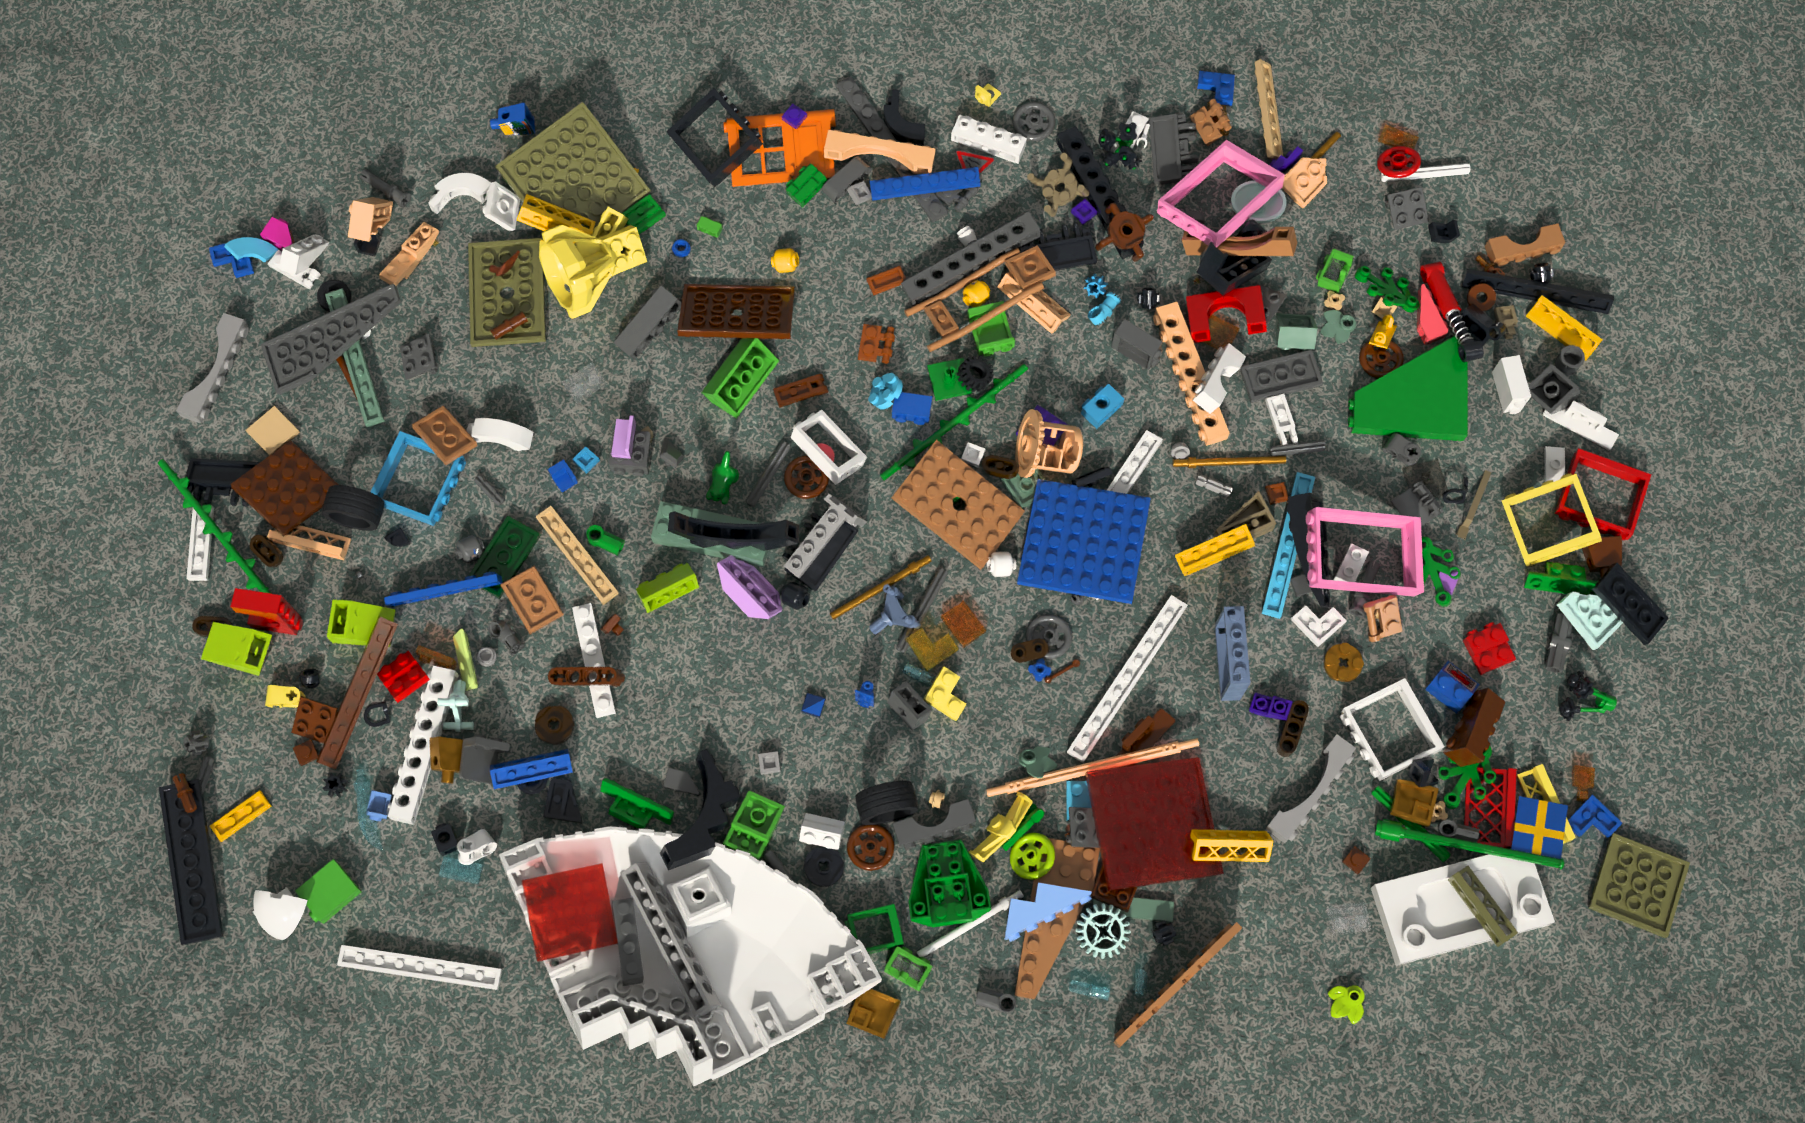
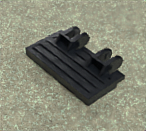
[1019,222,1097,271]
[185,458,260,507]
[782,509,859,592]

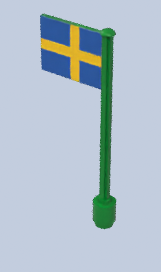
[1375,796,1568,870]

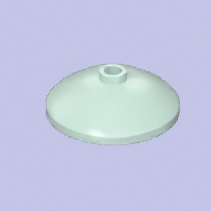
[1231,180,1286,224]

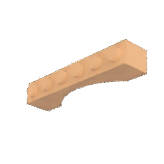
[824,130,936,174]

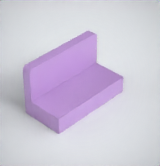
[611,415,636,459]

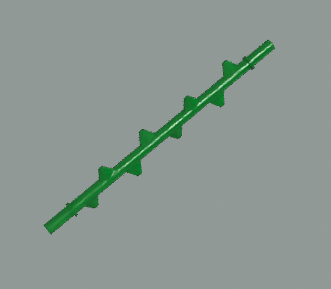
[880,364,1028,481]
[158,459,272,594]

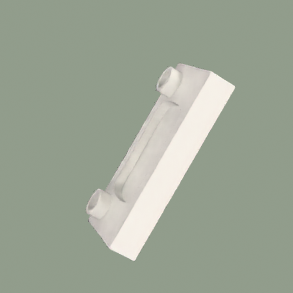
[1371,854,1555,966]

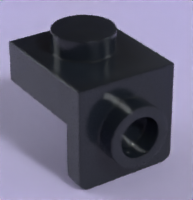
[1428,220,1460,243]

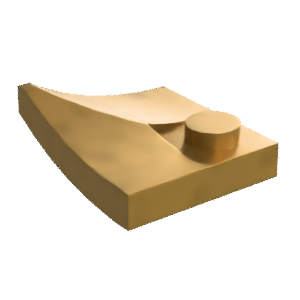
[1390,779,1439,827]
[846,989,901,1039]

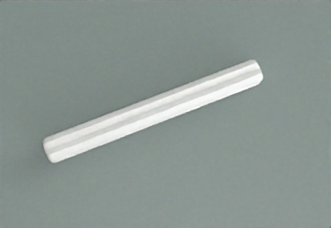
[1381,163,1470,182]

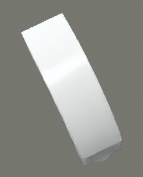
[428,173,491,214]
[466,418,534,451]

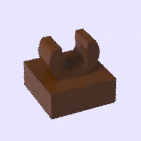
[600,614,624,636]

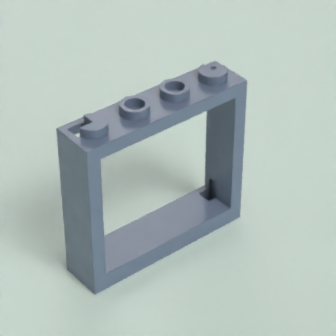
[1214,606,1251,701]

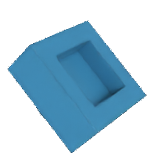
[572,446,600,474]

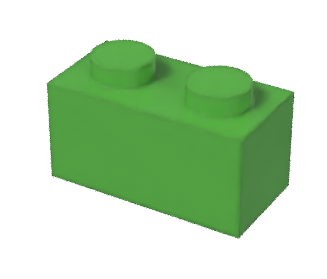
[696,216,723,238]

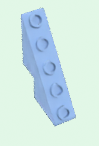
[1004,883,1092,942]

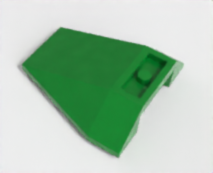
[908,840,991,927]

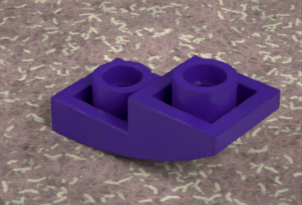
[1270,146,1303,173]
[1249,693,1293,720]

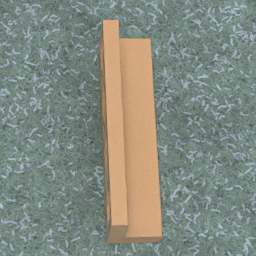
[998,272,1071,334]
[267,525,351,560]

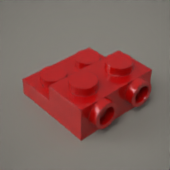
[1463,622,1516,675]
[377,650,430,703]

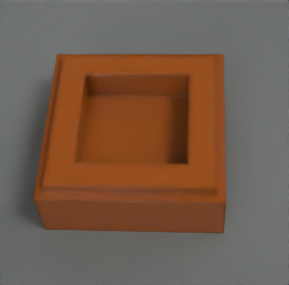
[1265,482,1288,505]

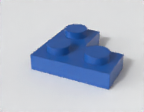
[1197,71,1235,106]
[209,243,254,278]
[1568,795,1622,838]

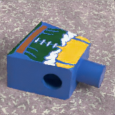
[490,103,535,136]

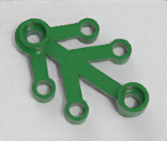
[1354,266,1420,313]
[1422,536,1461,607]
[1438,746,1496,809]

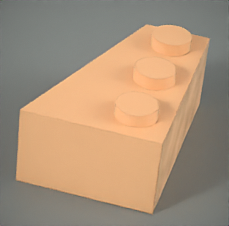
[348,197,393,242]

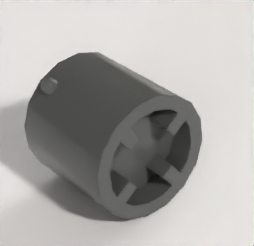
[1555,345,1585,375]

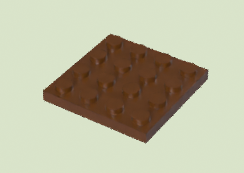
[231,440,339,537]

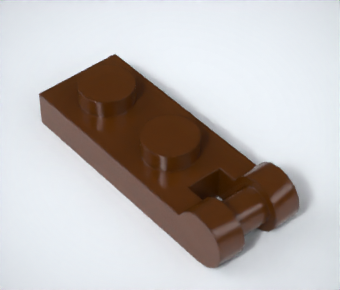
[773,374,829,408]

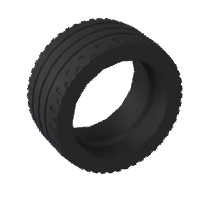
[322,485,384,531]
[855,780,918,825]

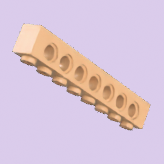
[1153,302,1229,446]

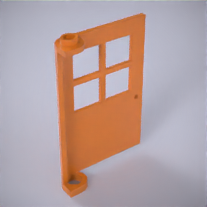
[723,109,836,187]

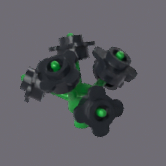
[1098,122,1142,170]

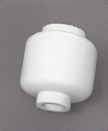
[987,552,1016,577]

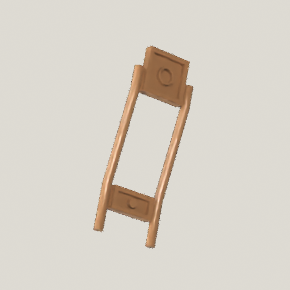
[904,245,1056,352]

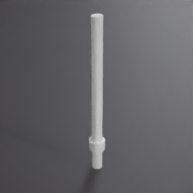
[917,890,1024,957]

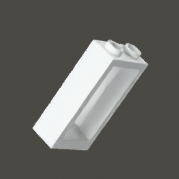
[791,410,867,485]

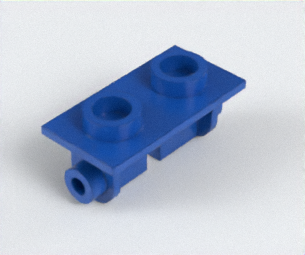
[855,681,874,708]

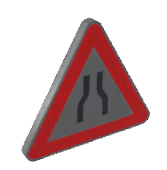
[956,150,995,176]

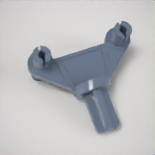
[869,584,921,634]

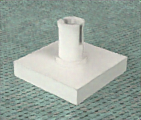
[483,182,520,231]

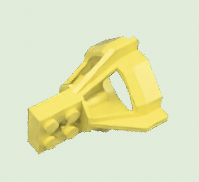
[539,225,647,319]

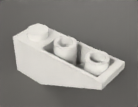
[279,235,329,276]

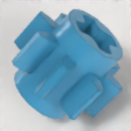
[1084,274,1108,298]

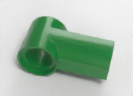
[586,525,625,556]

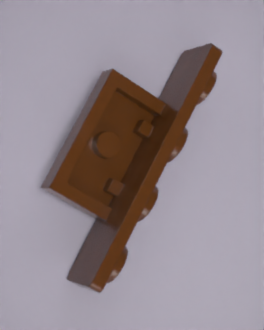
[1114,709,1175,776]

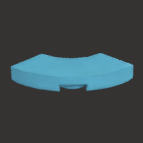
[225,237,279,263]

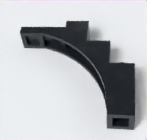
[668,511,799,551]

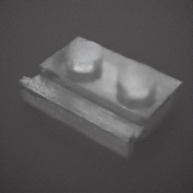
[561,362,608,404]
[1326,902,1371,936]

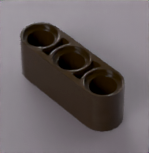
[1277,700,1309,757]

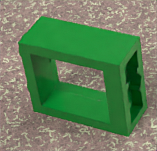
[844,904,904,954]

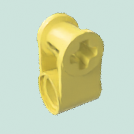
[265,685,306,708]

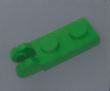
[1000,803,1045,851]

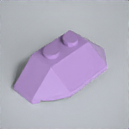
[717,555,782,619]

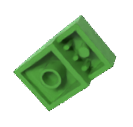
[723,791,785,861]

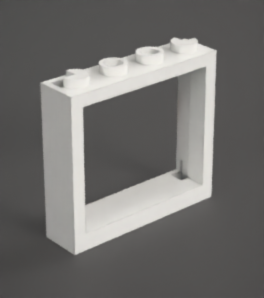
[1340,678,1445,781]

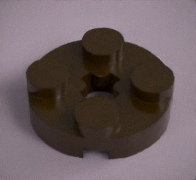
[535,705,575,745]

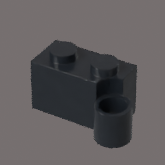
[1460,304,1506,346]

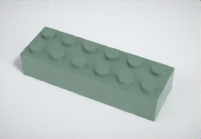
[651,501,768,567]

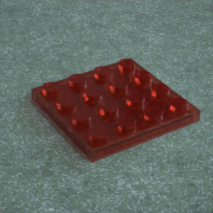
[521,863,618,962]

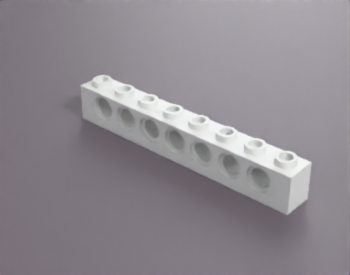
[387,666,459,825]

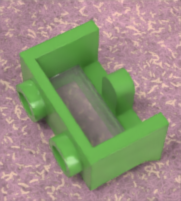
[1316,249,1354,294]
[884,946,933,992]

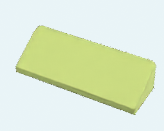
[453,629,478,691]

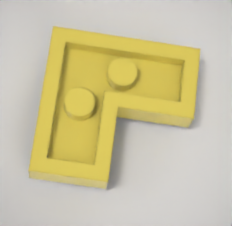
[923,667,966,721]

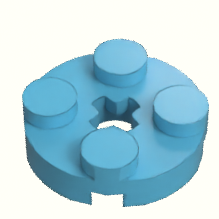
[868,373,903,409]

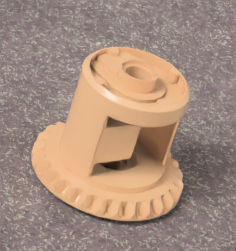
[1015,409,1083,478]

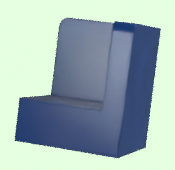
[548,460,578,492]

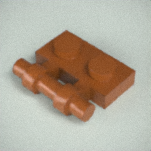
[858,324,895,364]

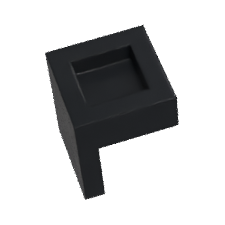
[354,233,381,257]
[1408,757,1439,787]

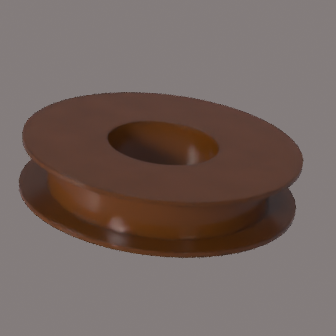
[1467,284,1496,311]

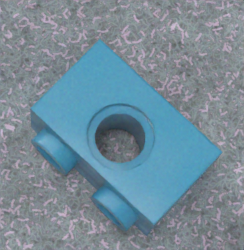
[1081,384,1124,429]

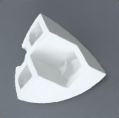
[253,890,308,940]

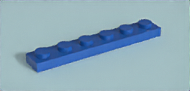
[870,167,980,201]
[384,572,503,607]

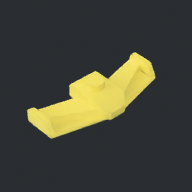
[968,792,1033,862]

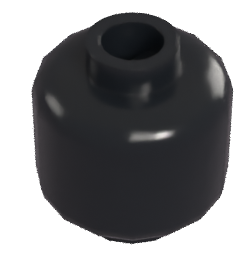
[780,582,810,610]

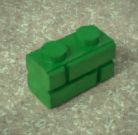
[785,163,827,208]

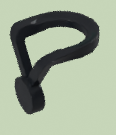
[1442,477,1468,504]
[364,701,390,727]

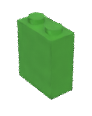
[295,859,362,924]

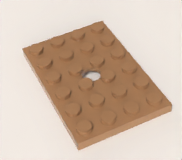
[891,440,1025,570]

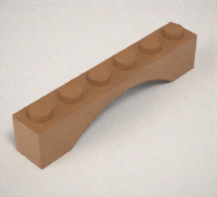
[1182,227,1297,256]

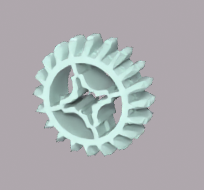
[1075,903,1131,959]

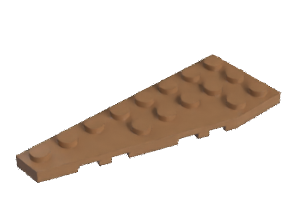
[1014,838,1100,1000]
[1114,922,1242,1048]

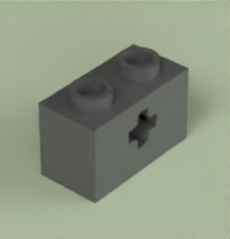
[887,681,932,731]

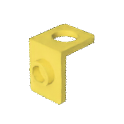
[975,84,1001,107]

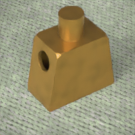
[429,737,463,784]

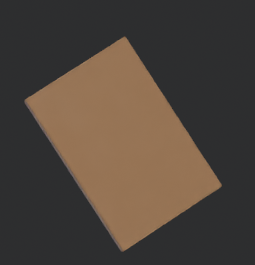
[412,405,477,465]
[500,566,564,634]

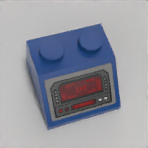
[1425,661,1480,714]

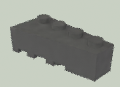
[614,286,681,360]

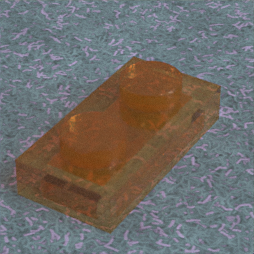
[415,645,457,670]

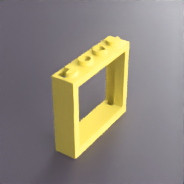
[1501,473,1602,567]

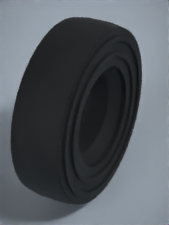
[317,280,351,312]

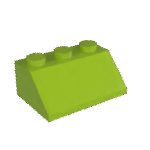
[636,563,699,613]

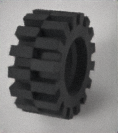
[957,355,994,392]

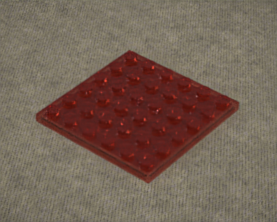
[1085,757,1224,891]

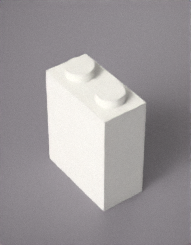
[1492,355,1531,414]

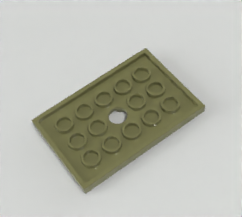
[468,238,546,347]

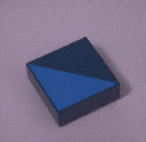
[801,693,826,718]

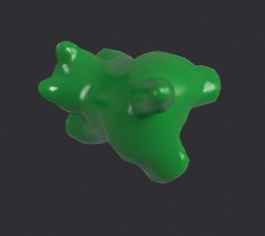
[706,451,739,505]

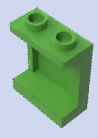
[967,301,1015,356]

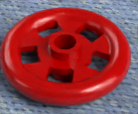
[1377,146,1421,178]

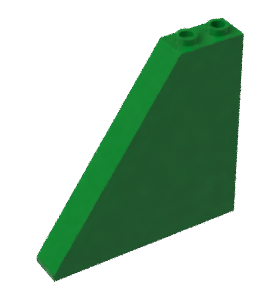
[1348,336,1468,441]

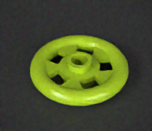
[1010,833,1055,880]

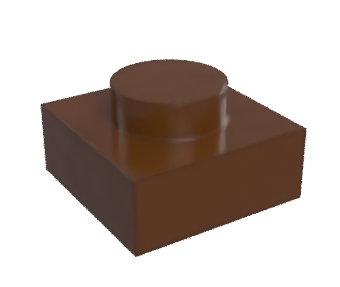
[293,739,319,766]
[1342,846,1371,875]

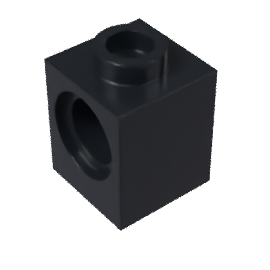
[431,823,459,856]

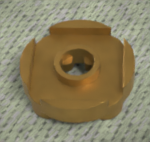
[1324,643,1364,682]

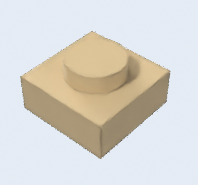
[1372,296,1398,319]

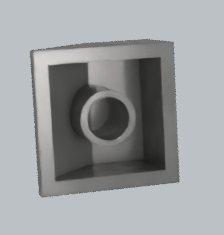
[1528,363,1581,415]

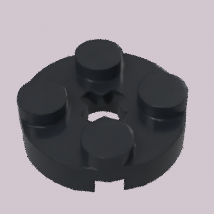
[804,847,844,887]

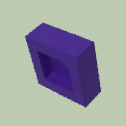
[782,104,807,129]
[1071,199,1097,225]

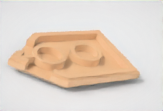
[1282,157,1327,208]

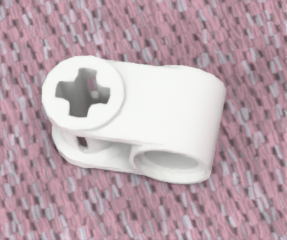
[457,829,497,865]

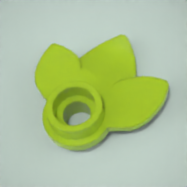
[1328,985,1365,1024]

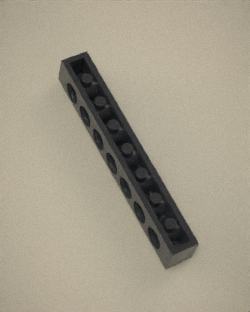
[1056,126,1144,260]

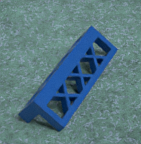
[490,749,573,789]

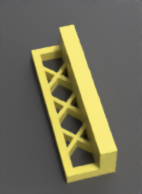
[1516,764,1576,844]

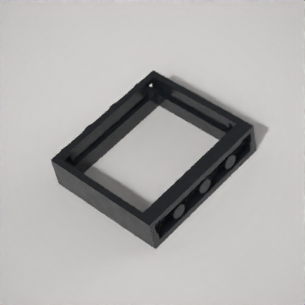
[666,88,763,187]

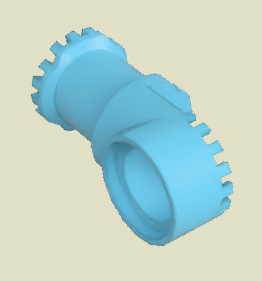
[1088,292,1121,325]

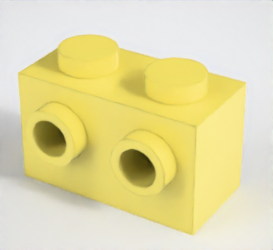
[592,207,628,238]

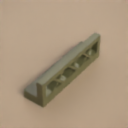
[1448,866,1518,947]

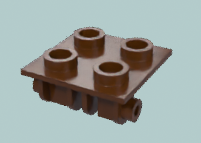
[291,696,338,743]

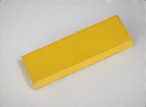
[210,790,272,842]

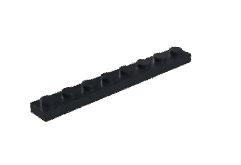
[1462,269,1614,314]

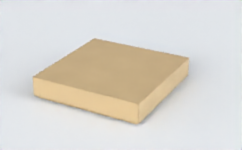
[245,406,300,456]

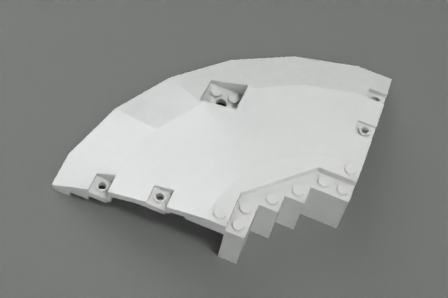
[499,826,882,1087]

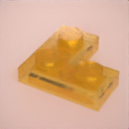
[905,628,959,671]

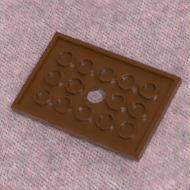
[677,284,795,339]

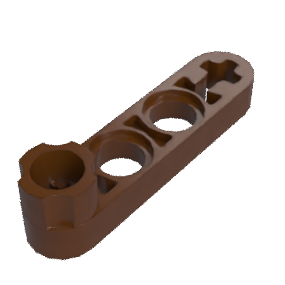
[548,667,625,687]

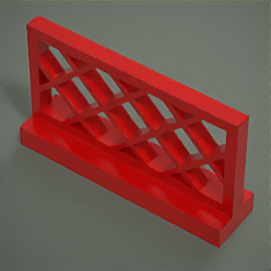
[1464,767,1517,849]

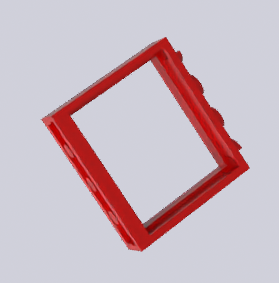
[1554,448,1652,541]

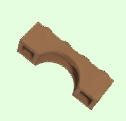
[1485,223,1565,266]

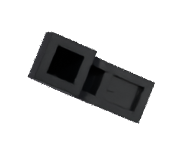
[884,89,925,146]

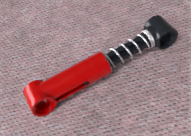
[1420,261,1484,362]

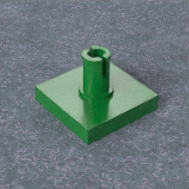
[927,358,972,401]

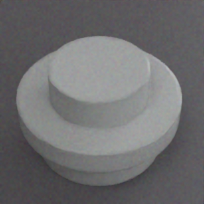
[1171,442,1190,459]
[477,647,497,667]

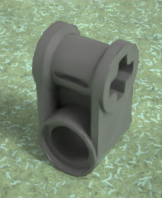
[1383,433,1421,466]

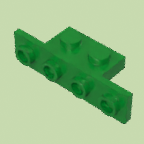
[1524,562,1598,596]
[600,778,674,829]

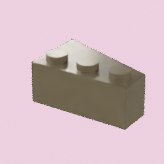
[1213,491,1276,539]

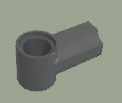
[1438,819,1480,843]
[975,987,1016,1014]

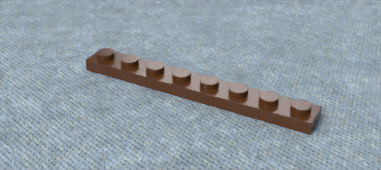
[316,616,398,770]

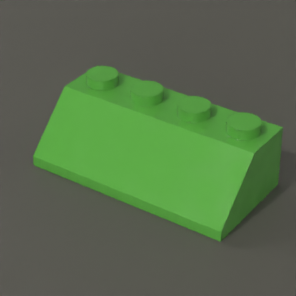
[701,338,779,418]

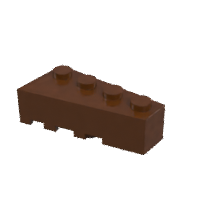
[1443,688,1505,767]

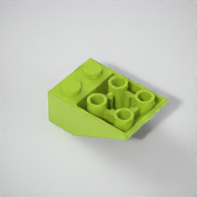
[327,600,395,647]
[201,622,272,676]

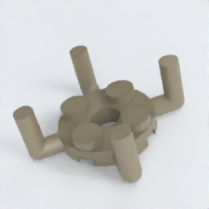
[1027,153,1089,217]

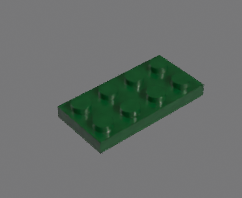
[468,516,541,599]

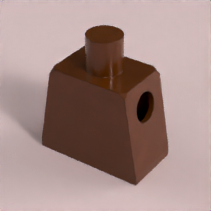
[1582,536,1622,578]

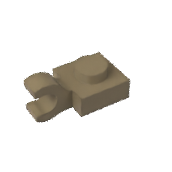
[1494,305,1518,339]

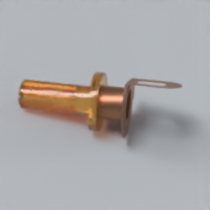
[1476,255,1505,275]

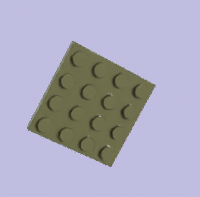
[1588,833,1690,938]

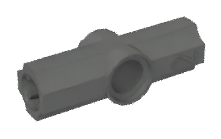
[1545,613,1572,673]

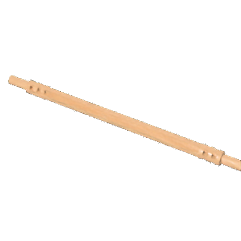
[986,738,1199,797]

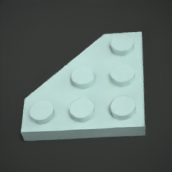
[1557,592,1623,650]

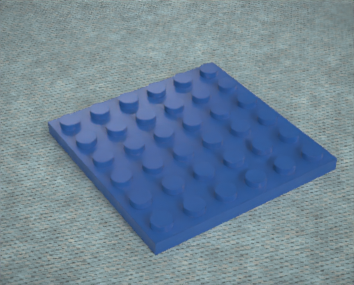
[1017,479,1151,604]

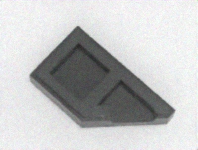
[663,768,700,796]

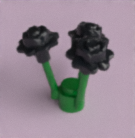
[1559,671,1617,721]

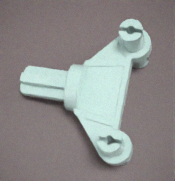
[437,679,474,732]

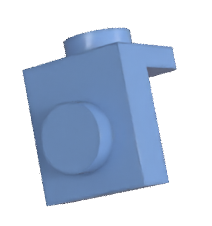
[366,790,392,821]

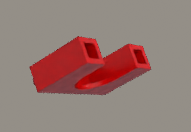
[1186,285,1267,343]
[230,588,303,635]

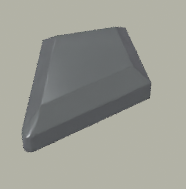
[660,438,684,468]

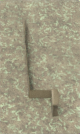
[1455,470,1491,540]

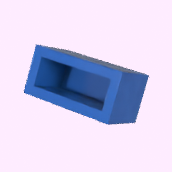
[892,392,932,425]

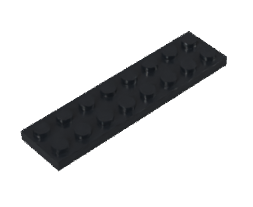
[159,779,224,946]

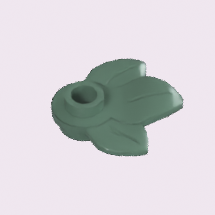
[1320,310,1356,344]
[1019,747,1057,778]

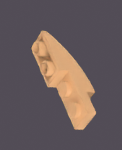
[379,222,439,286]

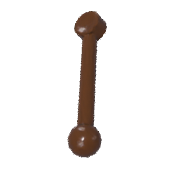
[1044,660,1080,683]

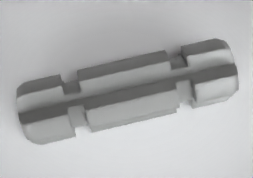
[1196,474,1233,497]

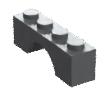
[893,799,976,850]
[612,898,644,986]

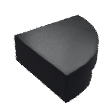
[384,527,411,547]

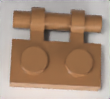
[1189,99,1232,146]

